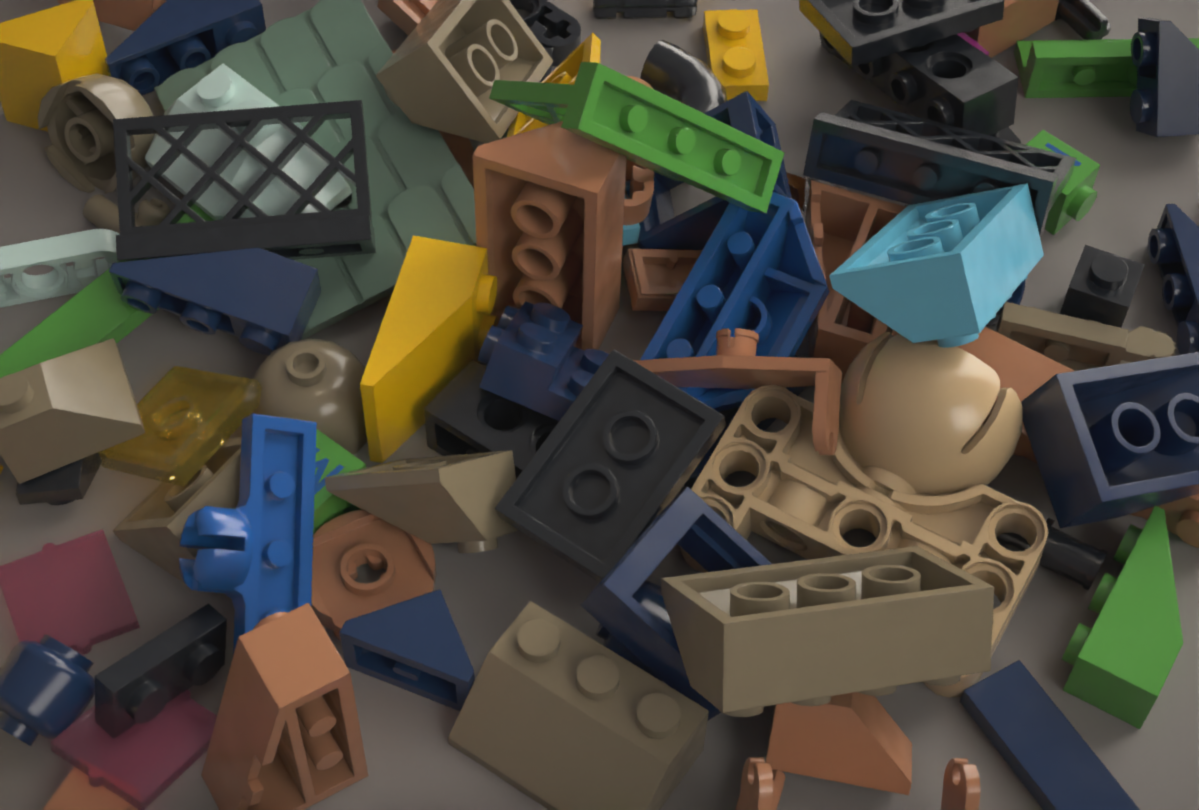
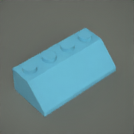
[829,183,1044,348]

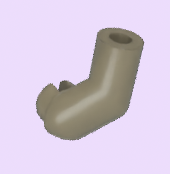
[83,194,171,234]

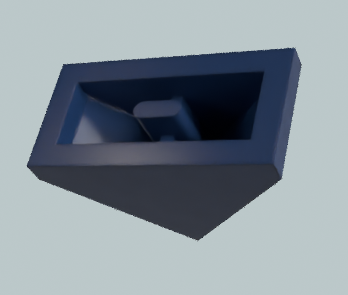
[339,589,475,711]

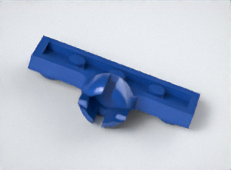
[179,413,317,655]

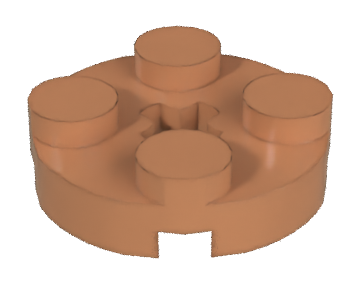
[311,510,437,641]

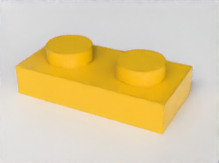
[703,9,769,101]

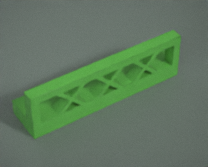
[1014,38,1199,98]

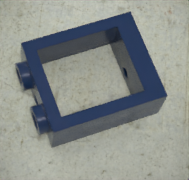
[625,91,792,250]
[580,487,772,721]

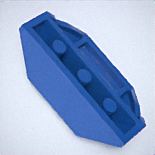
[640,192,830,412]

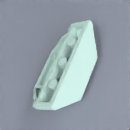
[145,63,352,220]

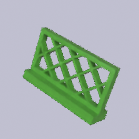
[489,62,785,213]

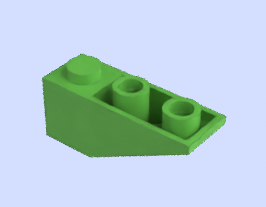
[1061,506,1184,729]

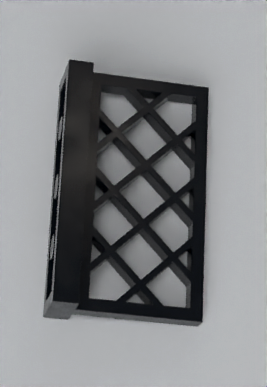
[113,100,376,262]
[803,100,1076,237]

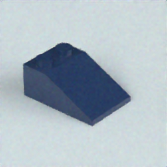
[1021,352,1199,529]

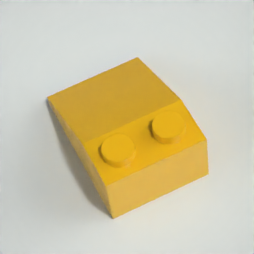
[360,235,499,463]

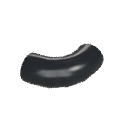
[640,40,727,113]

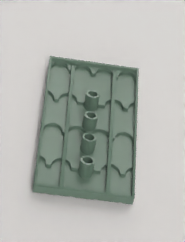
[154,0,477,340]

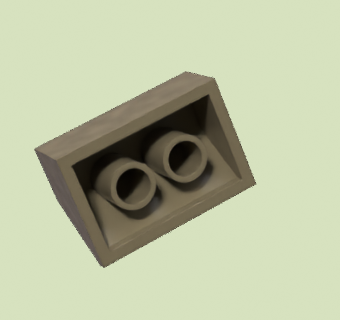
[375,0,553,143]
[448,601,709,810]

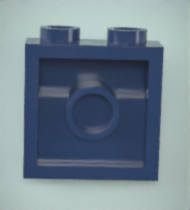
[478,301,609,421]

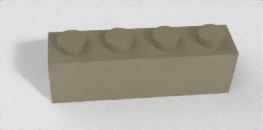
[661,546,994,717]

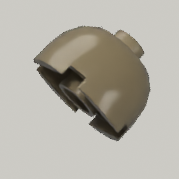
[38,73,155,194]
[248,339,367,455]

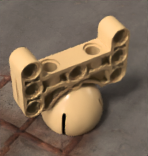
[680,332,1048,698]

